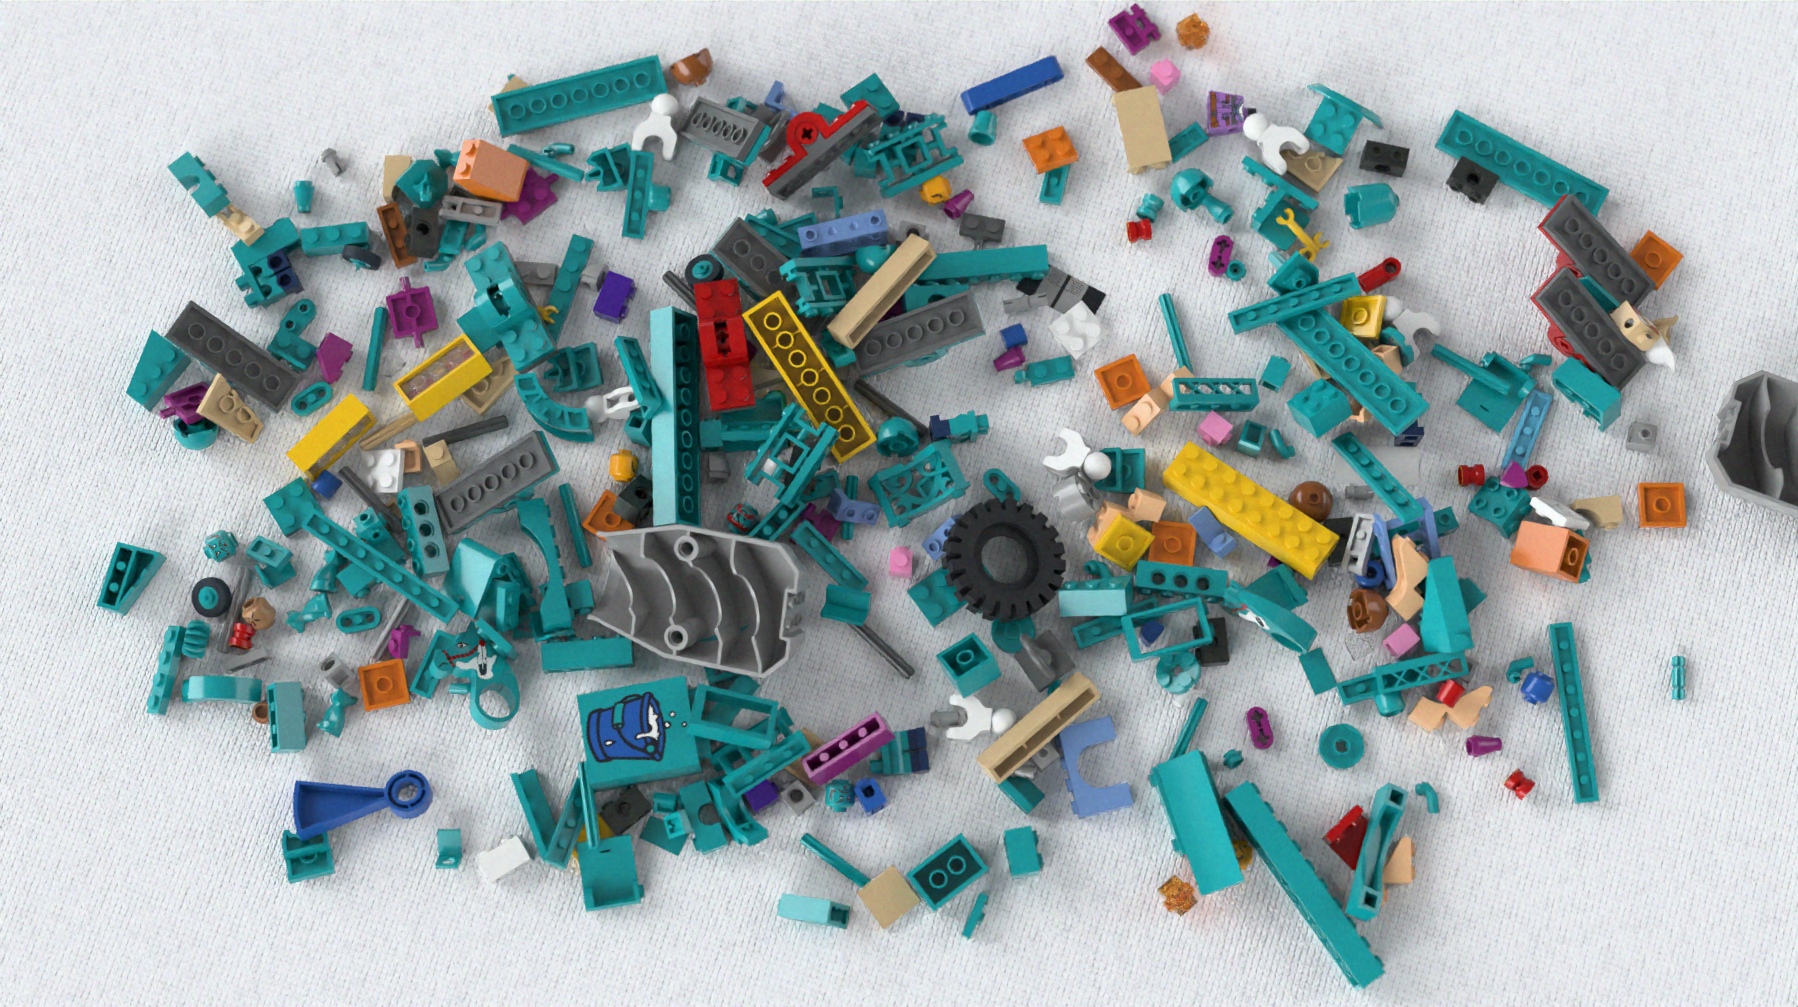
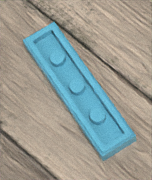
[1500,388,1554,470]

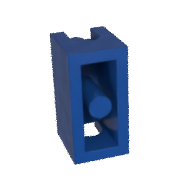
[854,777,888,817]

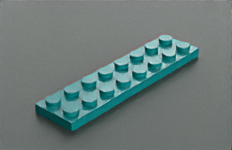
[491,54,669,138]
[1435,109,1610,217]
[1275,307,1430,437]

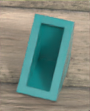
[1235,420,1267,459]

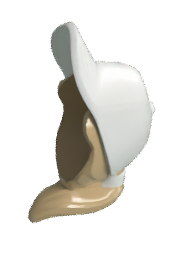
[1643,315,1678,372]

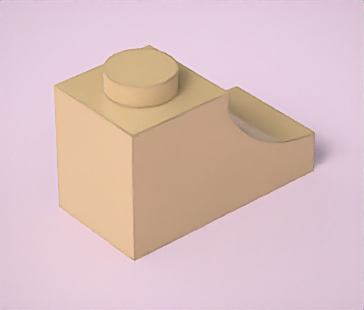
[382,155,414,204]
[423,440,461,487]
[1570,495,1624,530]

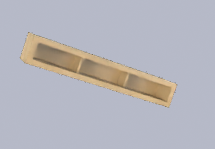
[827,233,937,350]
[976,671,1101,784]

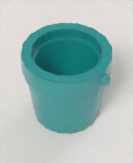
[968,111,998,146]

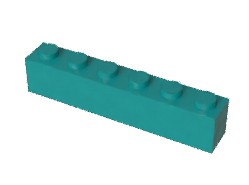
[917,244,1049,286]

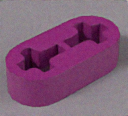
[1207,235,1233,277]
[1246,707,1273,750]

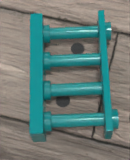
[709,706,812,799]
[1148,751,1234,857]

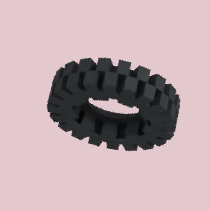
[942,498,1066,623]

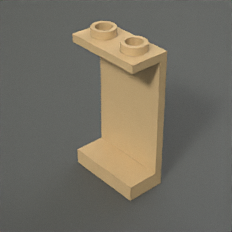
[1111,85,1172,175]

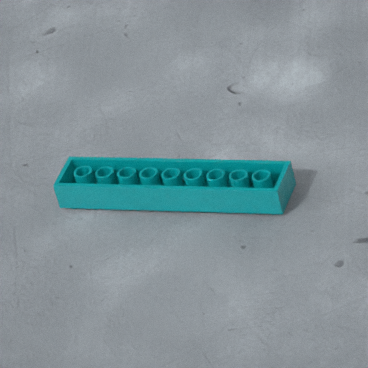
[649,306,701,527]
[1221,780,1386,991]

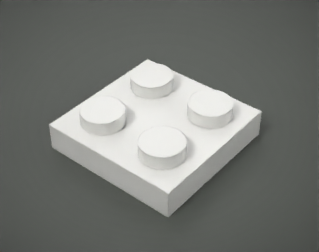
[1048,300,1110,362]
[360,449,405,495]
[1530,496,1591,531]

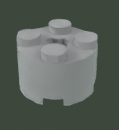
[1052,471,1101,525]

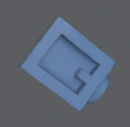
[764,80,800,123]
[827,488,882,525]
[1188,506,1238,559]
[922,513,963,561]

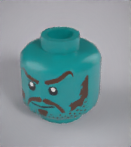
[203,530,239,562]
[825,780,855,812]

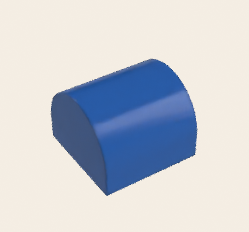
[999,323,1028,350]
[310,469,343,500]
[1140,621,1164,647]

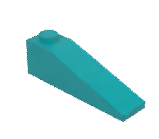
[1420,555,1474,653]

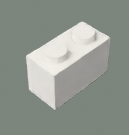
[477,835,534,884]

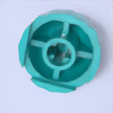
[1170,168,1214,212]
[855,245,898,276]
[876,416,920,458]
[173,417,219,451]

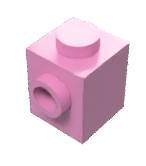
[1149,58,1181,95]
[1197,410,1233,448]
[889,546,913,578]
[1382,622,1421,660]

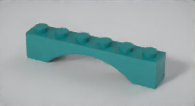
[516,497,575,634]
[1345,783,1409,922]

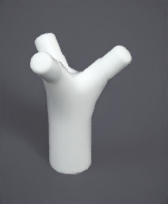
[1173,684,1201,707]

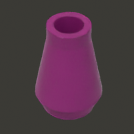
[943,189,974,220]
[993,346,1027,372]
[1466,735,1502,757]

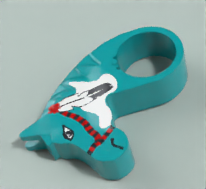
[1221,580,1318,655]
[429,621,520,730]

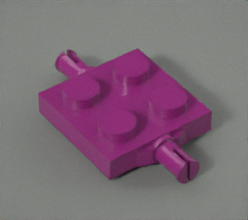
[500,167,560,226]
[386,276,439,349]
[159,381,210,425]

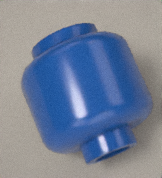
[1354,559,1385,590]
[1520,670,1555,705]

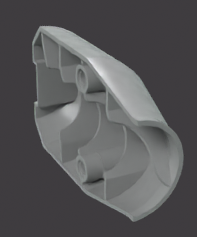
[1705,370,1798,519]
[588,524,810,679]

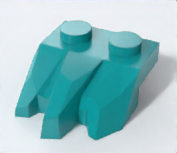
[585,142,632,192]
[543,342,605,392]
[1094,447,1146,494]
[281,830,336,884]

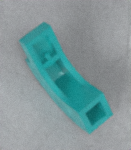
[181,676,262,704]
[707,773,769,847]

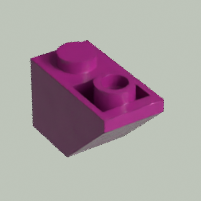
[316,332,353,384]

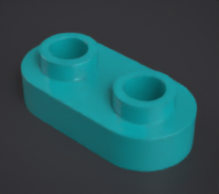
[280,299,317,337]
[291,382,334,417]
[983,468,1021,504]
[336,606,382,634]

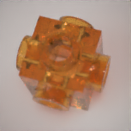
[1175,12,1210,52]
[1157,874,1198,917]

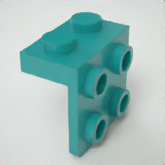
[1250,187,1310,251]
[1467,476,1533,539]
[1245,563,1309,611]
[478,578,520,633]

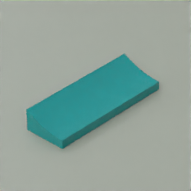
[1156,749,1246,897]

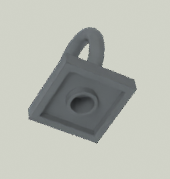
[751,103,791,165]
[1013,629,1076,693]

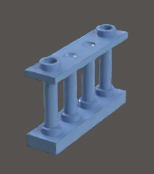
[797,209,889,258]
[1372,497,1441,593]

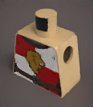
[1610,300,1661,351]

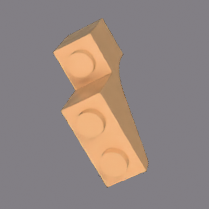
[1348,345,1402,422]
[1120,366,1196,437]
[1087,487,1167,548]
[1384,533,1429,621]
[1407,685,1493,733]
[1381,837,1415,907]

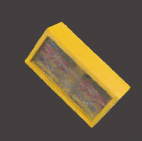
[392,333,493,422]
[286,393,378,483]

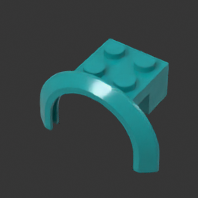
[1303,83,1384,155]

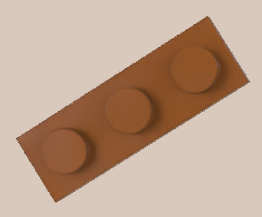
[1085,46,1143,93]
[376,201,418,269]

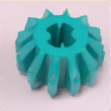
[182,620,211,659]

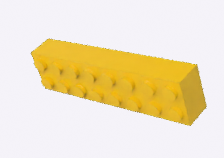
[742,290,877,464]
[1162,441,1340,581]

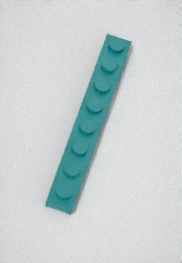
[300,508,461,625]
[1547,622,1599,804]

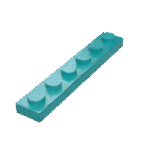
[543,234,595,346]
[1228,272,1361,335]
[1331,431,1424,524]

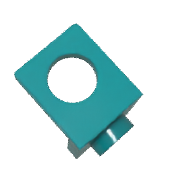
[811,186,844,219]
[254,561,297,590]
[528,611,568,643]
[435,829,462,869]

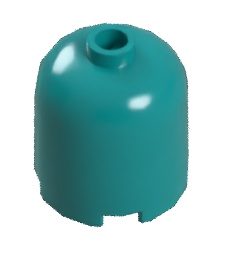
[1344,183,1399,229]

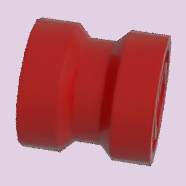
[1126,218,1152,243]
[1458,464,1485,487]
[1524,465,1549,491]
[229,623,257,650]
[1503,768,1536,800]

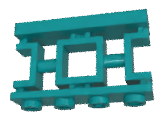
[863,112,964,198]
[779,256,858,318]
[744,402,841,508]

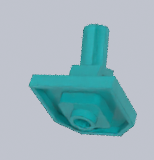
[394,159,448,209]
[1266,250,1319,296]

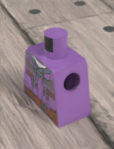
[1207,91,1257,137]

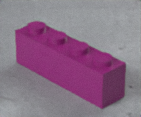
[800,711,896,787]

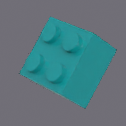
[1286,378,1353,438]
[936,632,1002,699]
[1002,825,1044,880]

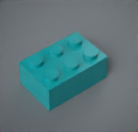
[906,833,989,913]

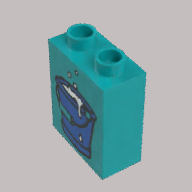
[577,676,712,792]

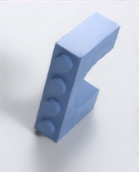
[1054,716,1133,819]

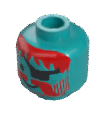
[726,502,759,535]

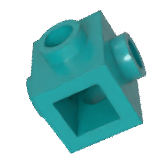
[353,507,391,547]

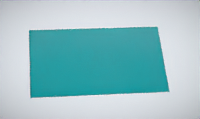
[1298,647,1336,695]
[639,815,689,856]

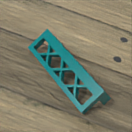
[707,96,758,187]
[614,335,662,420]
[1169,378,1260,412]
[1370,650,1469,694]
[510,768,556,860]

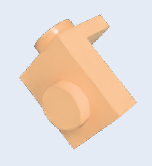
[395,440,422,475]

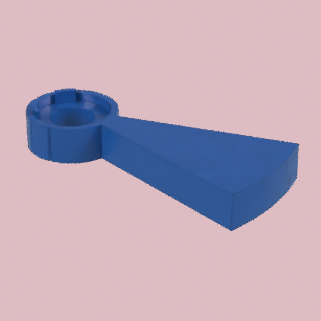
[293,770,433,841]

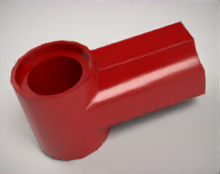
[1357,257,1401,294]
[1436,678,1466,709]

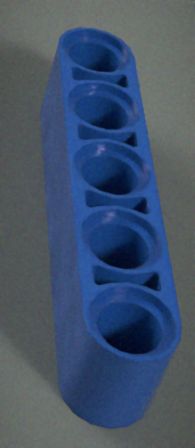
[960,55,1065,116]

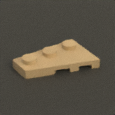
[1279,149,1344,195]

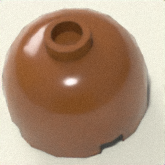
[669,48,713,87]
[1288,481,1333,524]
[1347,588,1389,634]

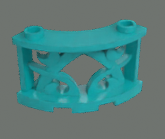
[513,372,595,443]
[867,438,971,529]

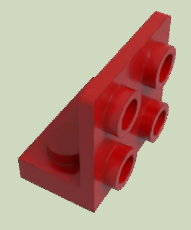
[1321,804,1368,871]

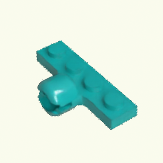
[621,150,671,240]
[1335,666,1428,717]

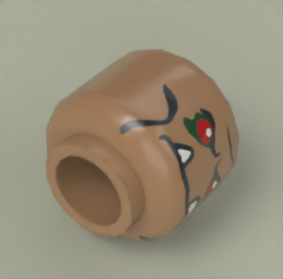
[242,597,276,630]

